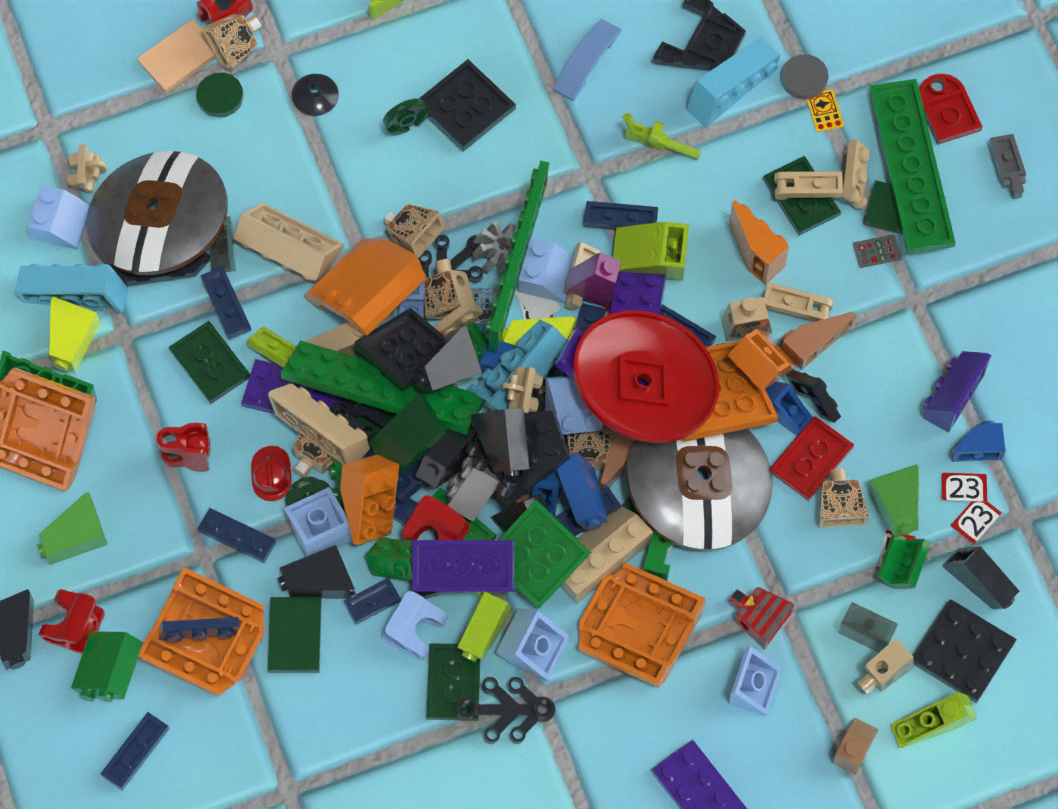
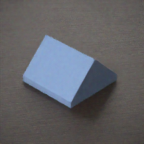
[729,646,782,715]

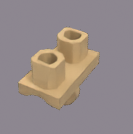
[67,144,107,194]
[502,367,543,413]

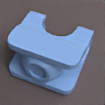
[382,591,448,660]

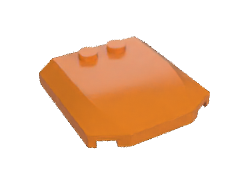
[304,238,426,336]
[0,368,95,491]
[578,563,706,688]
[138,567,264,697]

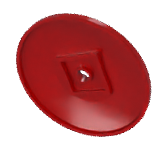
[573,310,719,443]

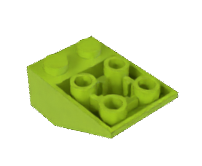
[613,222,689,280]

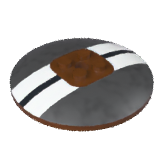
[87,151,228,275]
[626,429,772,551]

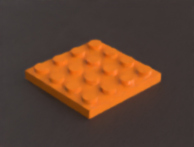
[683,340,778,441]

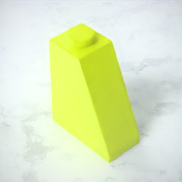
[49,297,100,372]
[501,317,576,370]

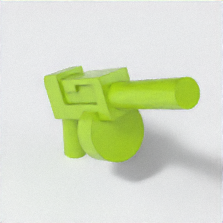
[622,113,701,159]

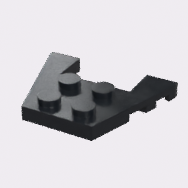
[653,0,746,70]
[503,411,570,509]

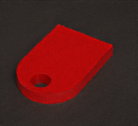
[919,73,983,145]

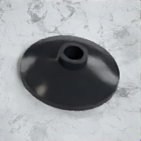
[292,74,339,116]

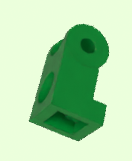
[643,532,673,581]

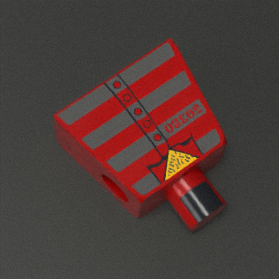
[729,587,794,649]

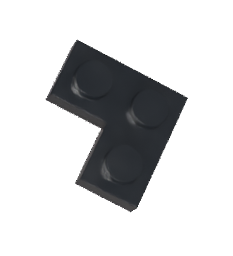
[785,369,841,423]

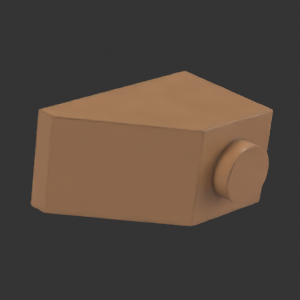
[833,718,879,775]

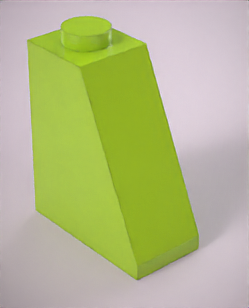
[458,592,513,662]

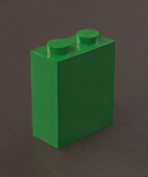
[71,631,143,702]

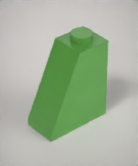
[870,464,920,538]
[37,492,108,565]

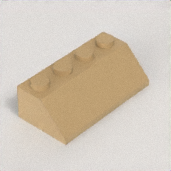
[233,202,345,281]
[268,383,370,465]
[561,506,653,605]

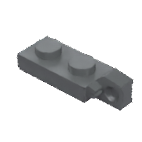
[989,134,1026,199]

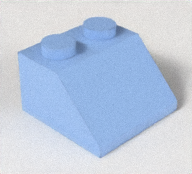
[27,185,90,249]
[518,237,573,303]
[545,376,602,435]
[284,487,353,557]
[496,608,570,681]

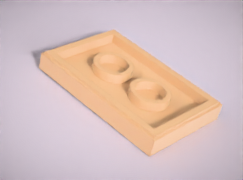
[137,19,216,94]

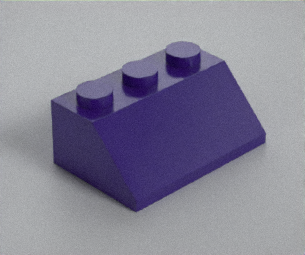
[922,351,992,433]

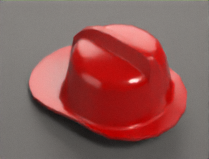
[251,446,292,502]

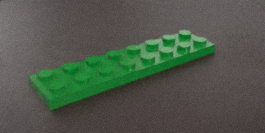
[869,79,956,254]
[485,160,550,353]
[281,340,484,435]

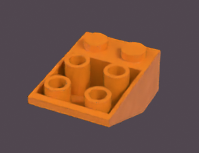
[729,200,789,286]
[728,329,798,391]
[340,455,399,545]

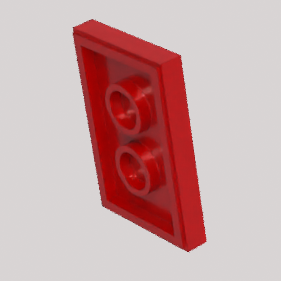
[770,416,854,502]

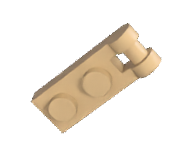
[843,139,870,209]
[774,172,843,200]
[764,282,834,322]

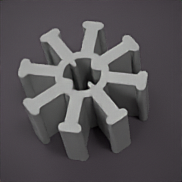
[472,221,516,275]

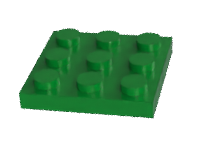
[499,500,592,609]

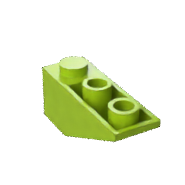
[890,692,978,748]

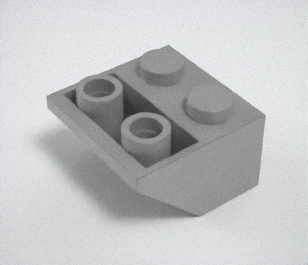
[446,452,500,522]

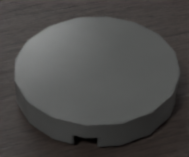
[781,54,829,99]

